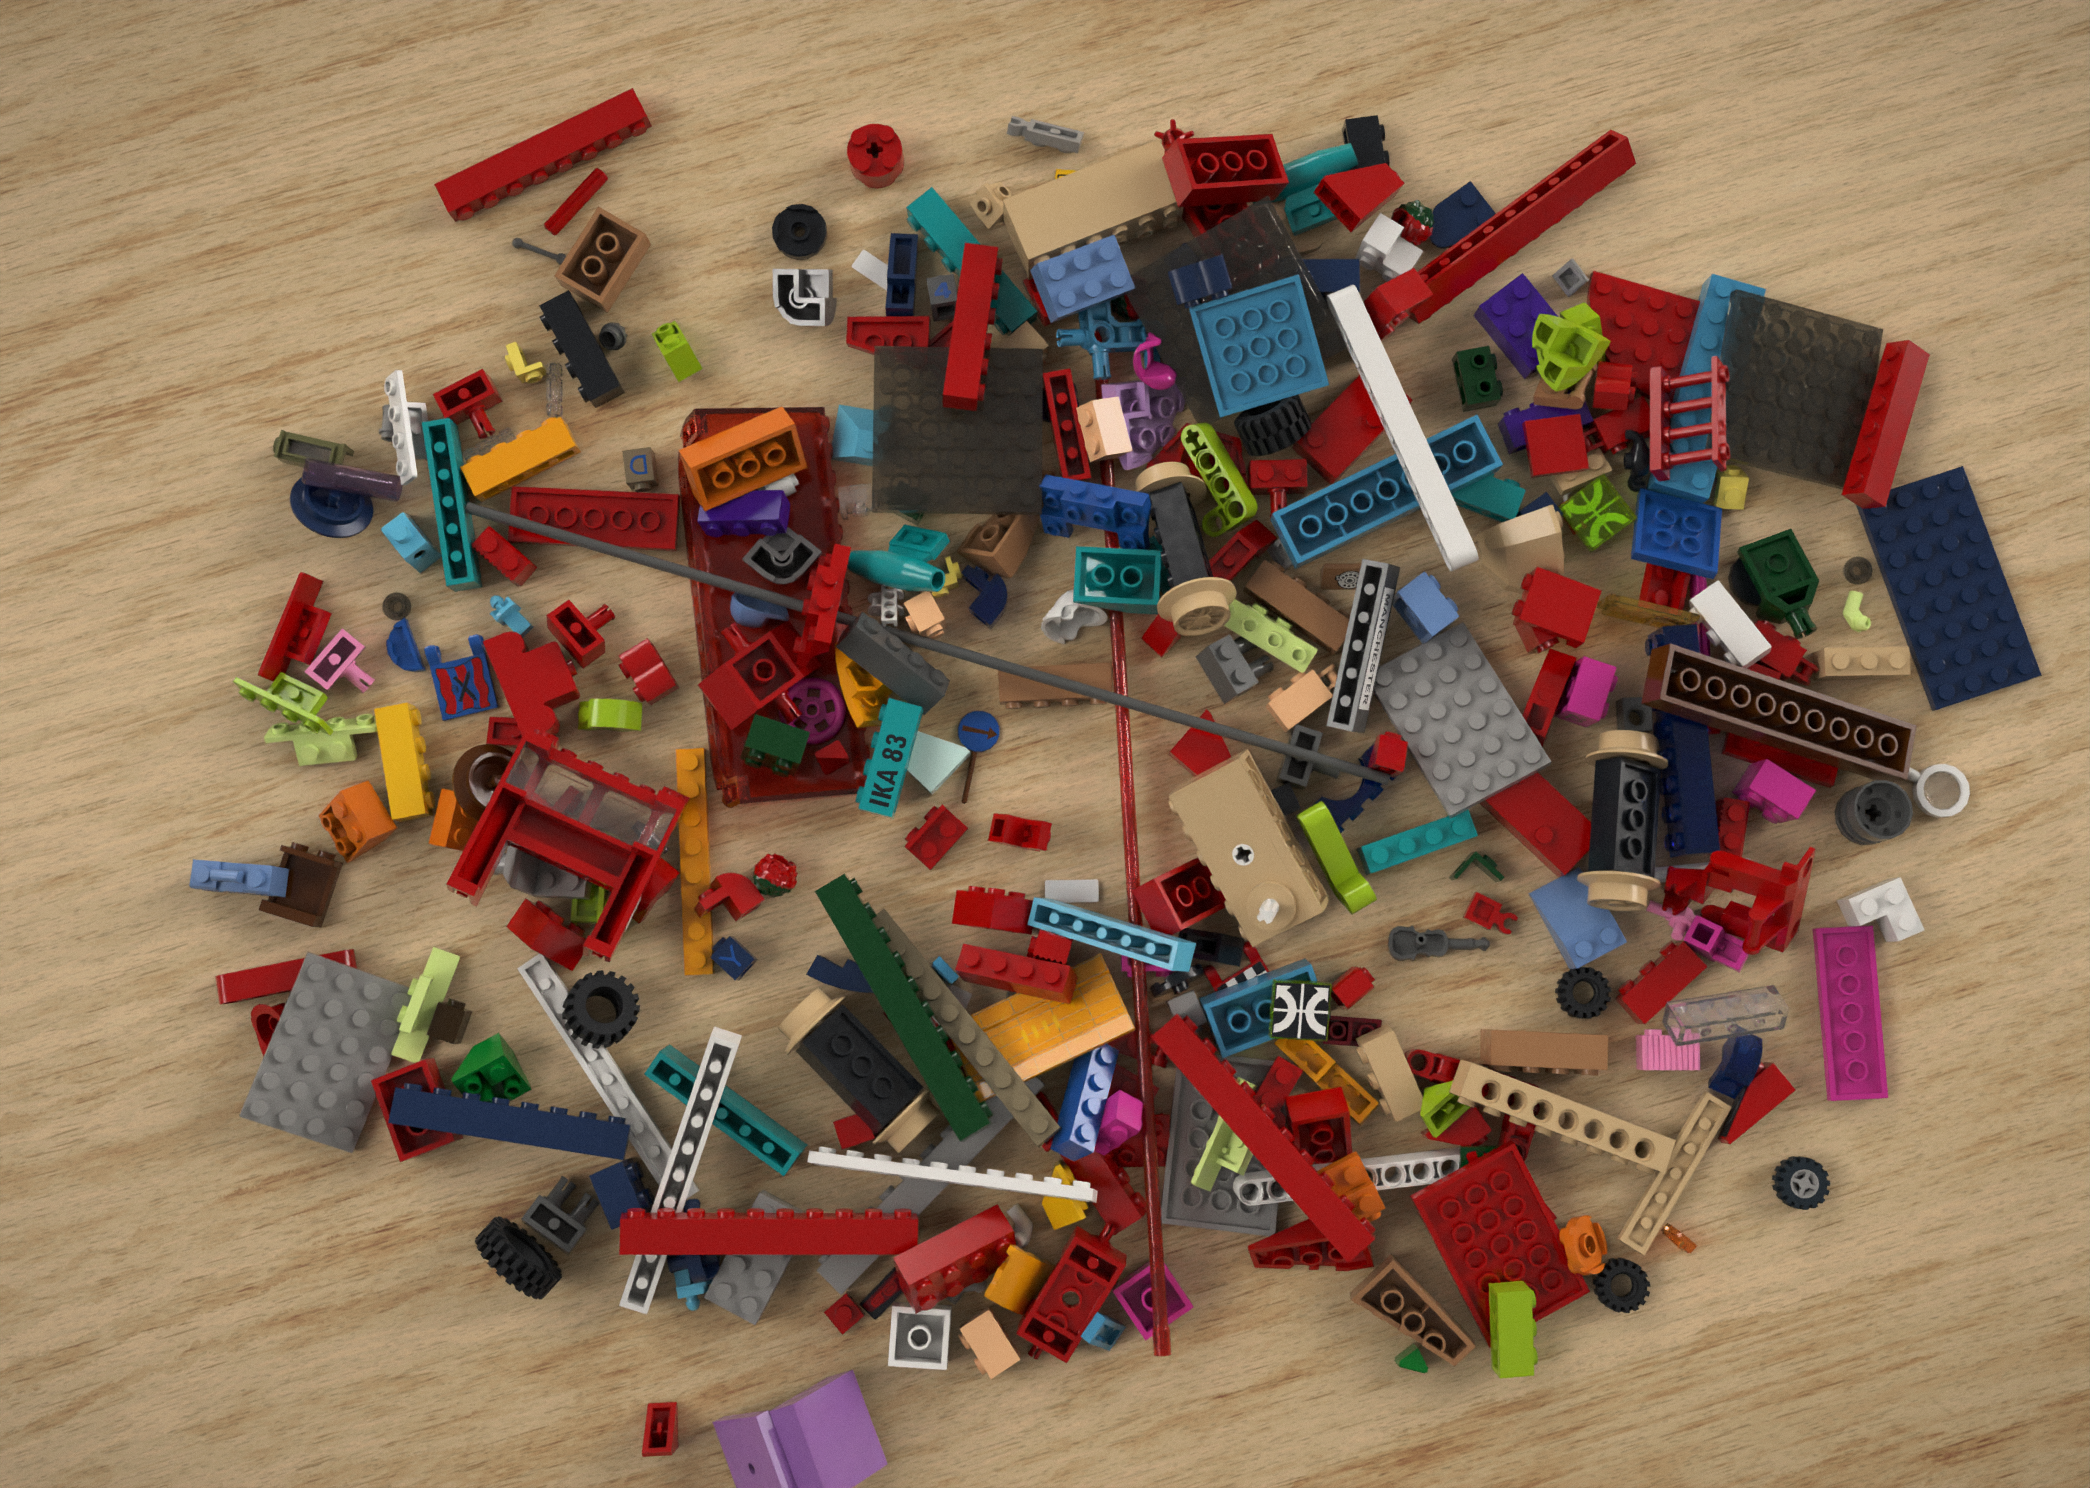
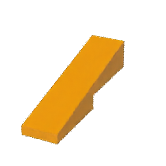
[1274,1037,1380,1126]

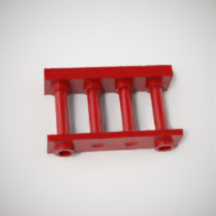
[1650,356,1730,482]

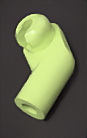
[1843,591,1871,632]

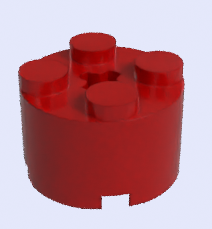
[847,124,904,189]

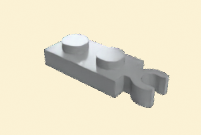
[1007,116,1084,153]

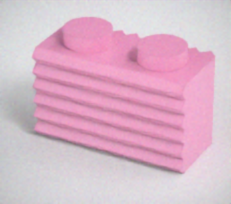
[1635,1029,1700,1070]

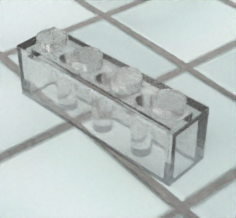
[1662,985,1789,1047]

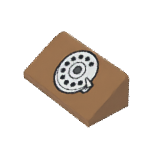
[1320,563,1361,590]

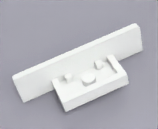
[384,370,428,485]

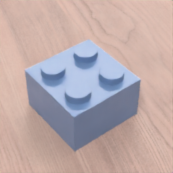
[1392,571,1459,644]

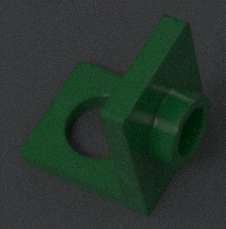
[1449,851,1504,882]

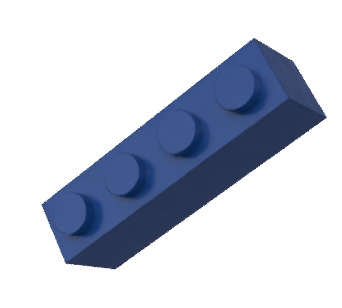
[1050,1044,1119,1161]

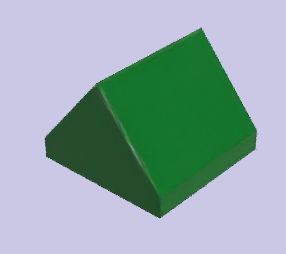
[1394,1343,1428,1374]

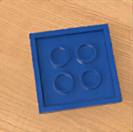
[1631,488,1722,579]

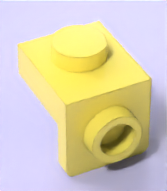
[505,342,548,383]
[1713,465,1749,510]
[930,556,962,598]

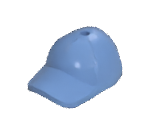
[730,593,789,628]

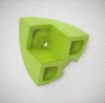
[1532,314,1611,392]

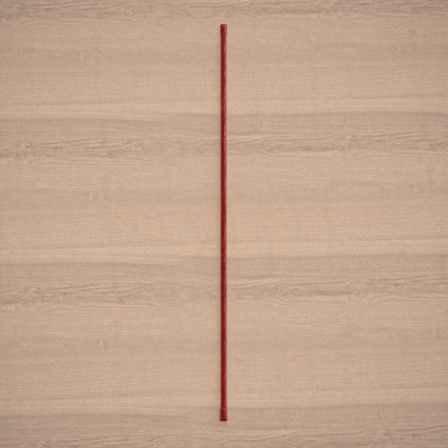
[1094,331,1172,1356]

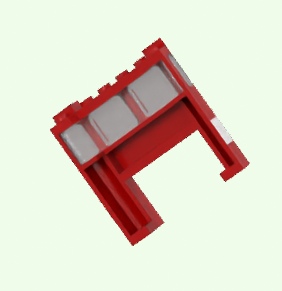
[446,726,690,962]

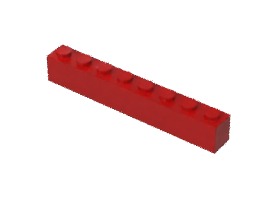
[434,88,652,222]

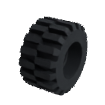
[1234,395,1312,456]
[562,970,640,1049]

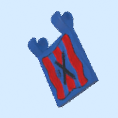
[424,634,499,721]

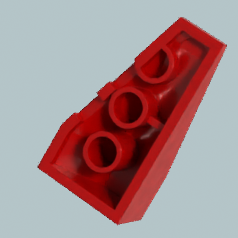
[1248,1219,1374,1271]

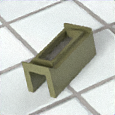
[273,430,354,476]

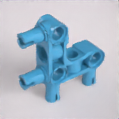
[1056,301,1166,380]

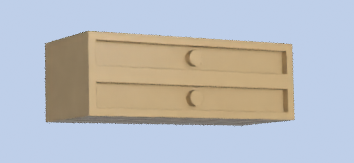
[1003,140,1183,280]

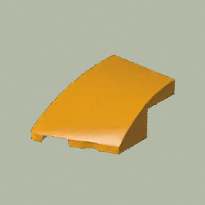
[835,642,893,728]
[984,1245,1055,1315]

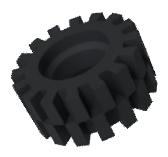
[1555,967,1612,1019]
[1593,1258,1650,1313]

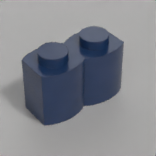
[1168,254,1233,309]

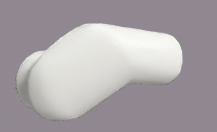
[1007,1203,1033,1248]

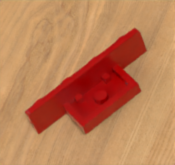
[258,572,332,682]

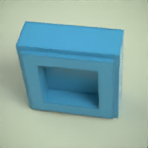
[931,956,959,986]

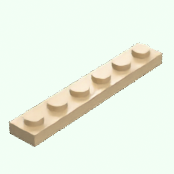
[1617,1091,1732,1256]

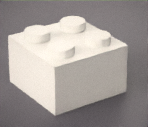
[888,1302,952,1370]

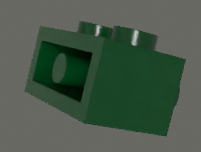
[1452,346,1503,412]

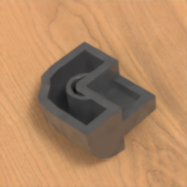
[773,269,837,326]
[742,527,822,584]

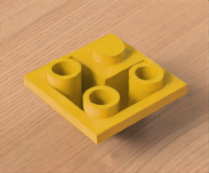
[1042,1160,1088,1230]

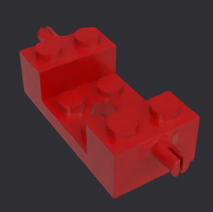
[1016,1222,1127,1363]

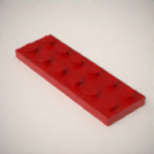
[508,486,680,551]

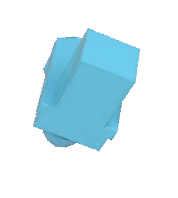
[490,595,533,638]
[674,1269,713,1311]

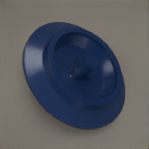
[290,471,373,538]

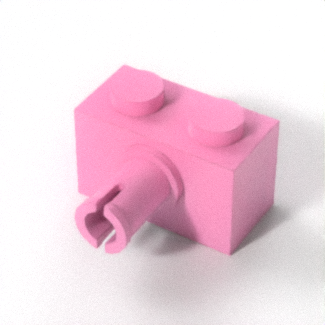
[304,629,375,693]

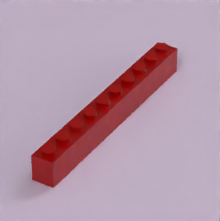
[1409,130,1636,324]
[1151,1014,1376,1263]
[619,1208,918,1255]

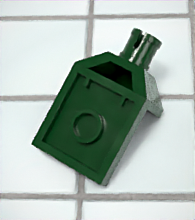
[1737,529,1819,639]

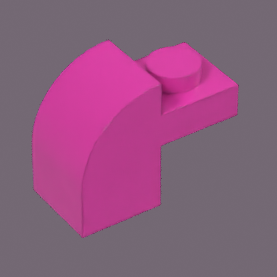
[1683,915,1749,973]

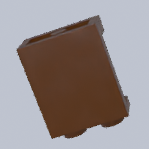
[259,842,343,928]

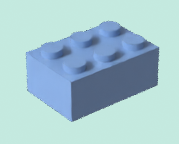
[1030,235,1135,323]

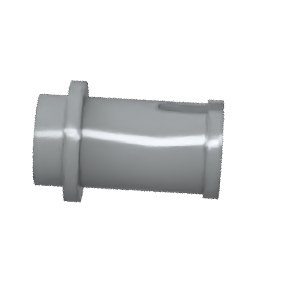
[379,404,394,442]

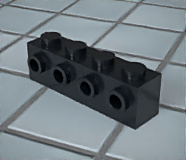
[539,290,625,408]

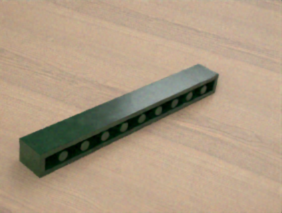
[815,873,994,1142]

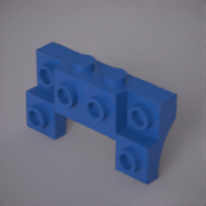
[1039,475,1151,550]

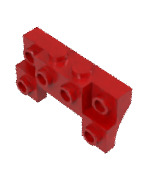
[793,544,851,667]

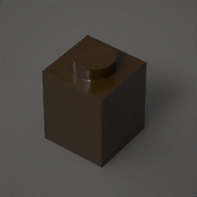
[427,998,472,1044]

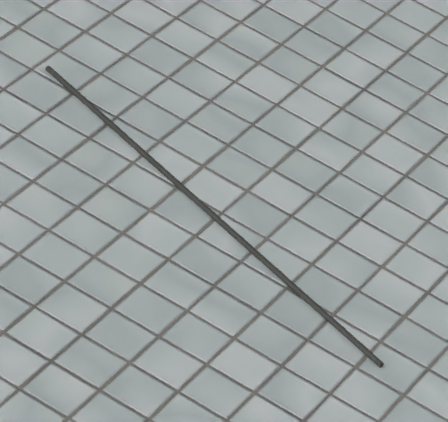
[465,502,1390,785]

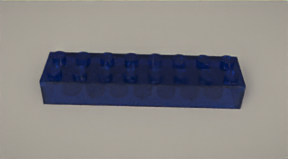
[1645,624,1720,858]

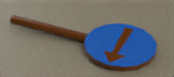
[958,711,999,804]

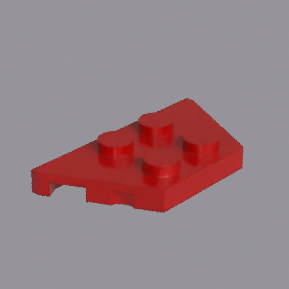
[1146,423,1250,490]

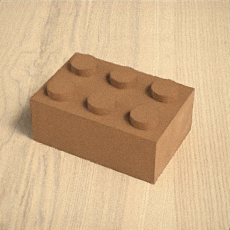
[554,206,651,313]

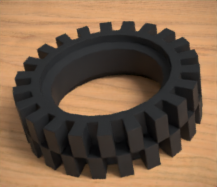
[475,1216,562,1300]

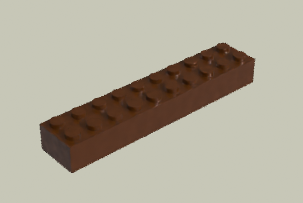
[1641,643,1917,782]

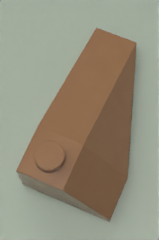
[957,469,1055,578]

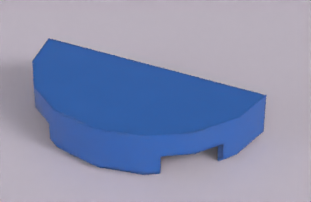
[386,618,426,673]

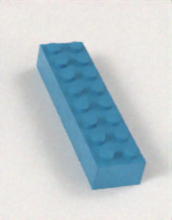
[1646,274,1766,503]
[1270,415,1503,569]

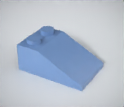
[1528,867,1627,969]

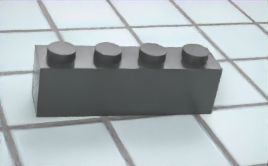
[836,612,950,715]

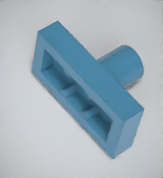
[1080,1312,1126,1351]

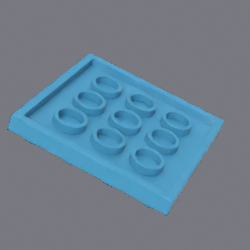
[1189,274,1329,417]

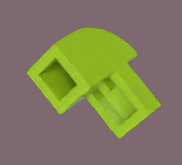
[578,699,643,732]

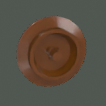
[452,744,529,821]

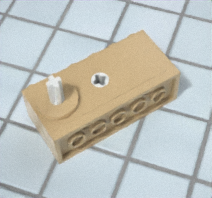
[1168,749,1330,947]

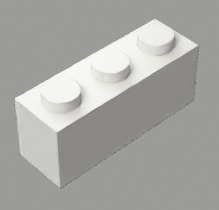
[1688,580,1772,669]

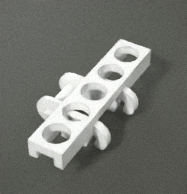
[868,585,904,627]

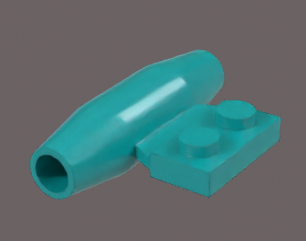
[1253,143,1358,236]
[847,524,950,592]

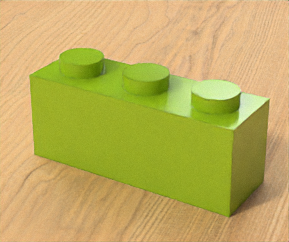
[1489,1281,1538,1379]

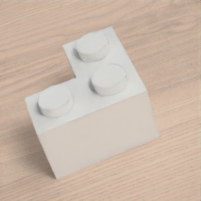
[1355,213,1423,282]
[1837,877,1924,942]

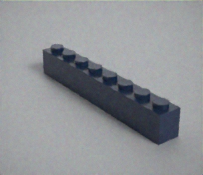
[388,1083,631,1160]

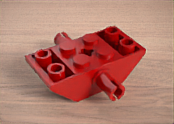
[698,620,822,731]

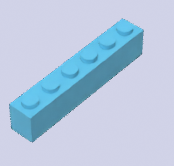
[1027,897,1196,972]

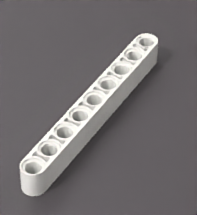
[1233,1147,1460,1206]

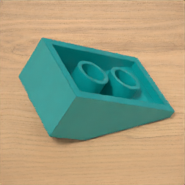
[1073,546,1161,615]

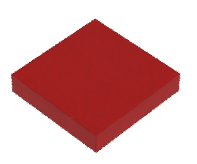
[1522,414,1589,478]

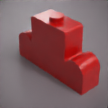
[482,631,580,737]

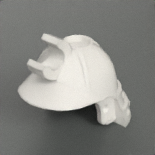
[1041,590,1108,645]

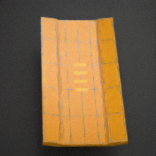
[951,954,1136,1103]

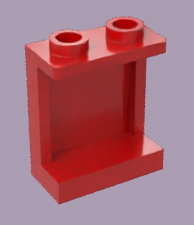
[1512,567,1602,648]

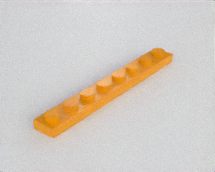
[676,748,715,976]

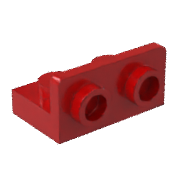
[1637,563,1691,618]
[904,804,968,870]

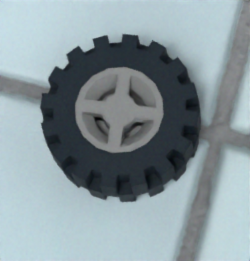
[1772,1156,1830,1210]

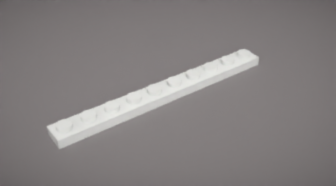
[517,953,699,1199]
[807,1147,1098,1203]

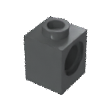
[1615,697,1653,733]

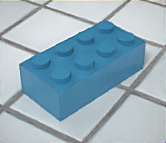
[1199,958,1330,1058]

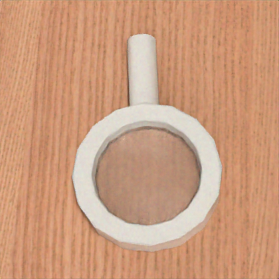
[1908,764,1970,818]

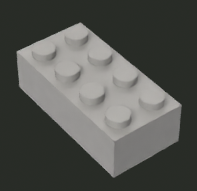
[704,1190,806,1325]

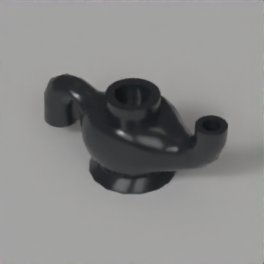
[1623,430,1650,492]

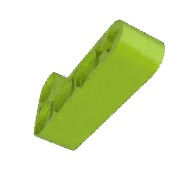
[1181,423,1258,537]
[1296,801,1377,915]

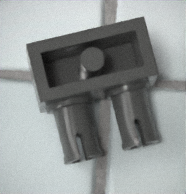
[1195,634,1274,704]
[521,1176,600,1255]

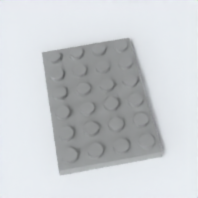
[1373,622,1551,819]
[239,952,412,1153]
[1159,1054,1293,1236]

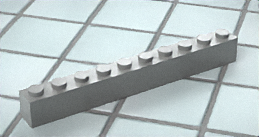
[817,1077,1045,1295]

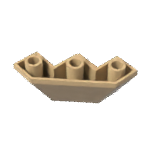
[1472,505,1565,594]

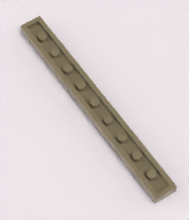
[873,909,1062,1148]

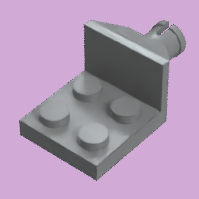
[493,846,592,900]

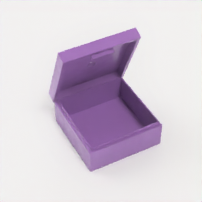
[713,1370,888,1488]

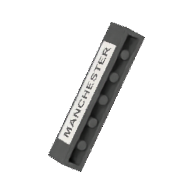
[1326,559,1400,733]

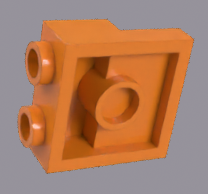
[1318,1151,1386,1222]

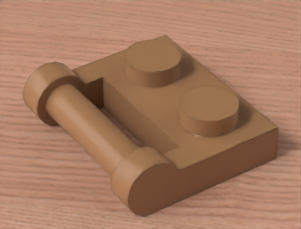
[1533,364,1598,409]

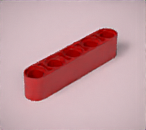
[215,949,357,1005]

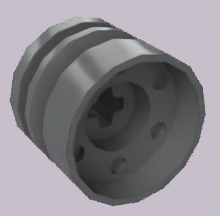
[1835,780,1913,845]

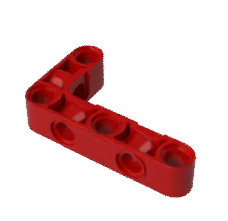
[1404,1049,1540,1161]

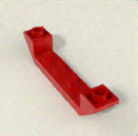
[1141,520,1277,658]

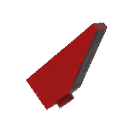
[1718,1061,1796,1145]

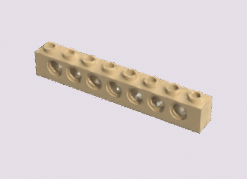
[1449,1060,1676,1175]

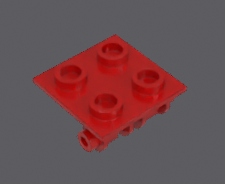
[1112,1113,1170,1167]

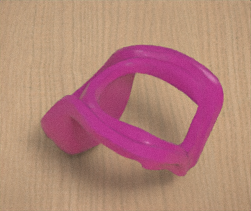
[1133,332,1177,390]

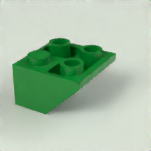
[452,1033,532,1102]

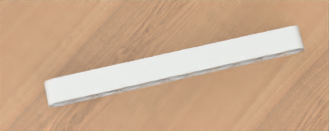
[1326,285,1479,571]

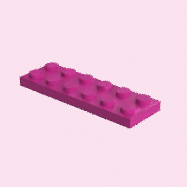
[1813,926,1888,1101]

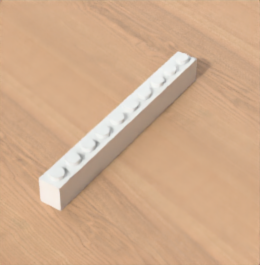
[619,1027,742,1314]

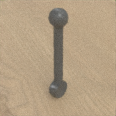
[512,238,566,265]

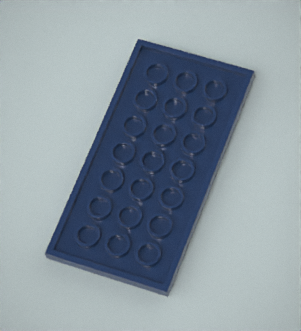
[1856,466,2042,711]

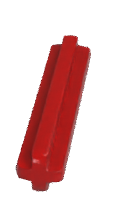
[544,168,608,236]

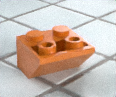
[319,780,397,863]
[428,789,478,851]

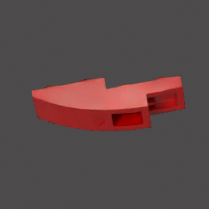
[1522,648,1577,747]

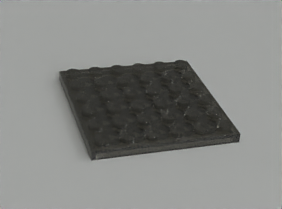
[1126,196,1347,425]
[1705,289,1883,490]
[872,346,1043,515]

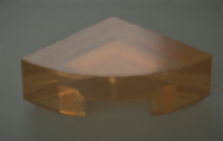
[1661,1223,1697,1253]

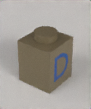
[622,447,659,492]

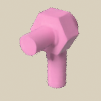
[1646,900,1696,941]

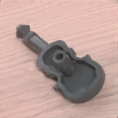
[1388,926,1490,961]

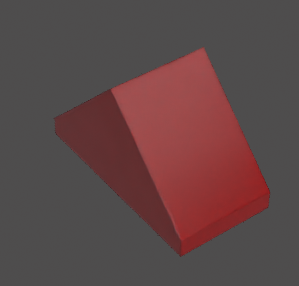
[642,1402,679,1457]

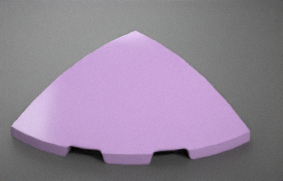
[1101,377,1187,470]

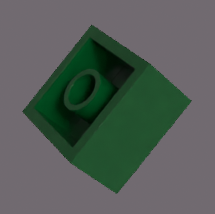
[740,714,810,777]

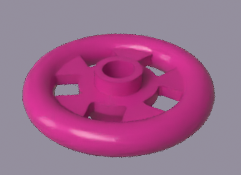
[779,678,846,744]

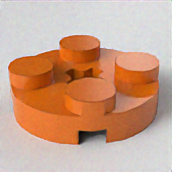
[1559,1215,1607,1275]

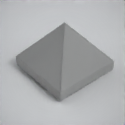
[1552,258,1589,297]

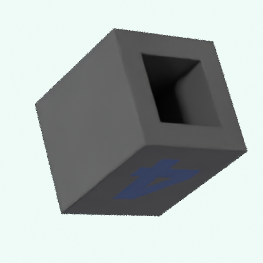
[926,274,957,322]

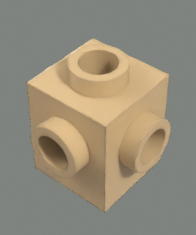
[970,182,1011,229]

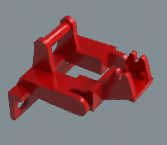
[1662,847,1816,955]

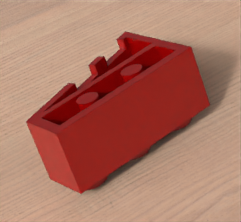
[1336,268,1434,347]

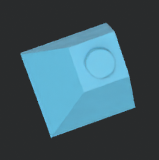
[829,405,894,468]

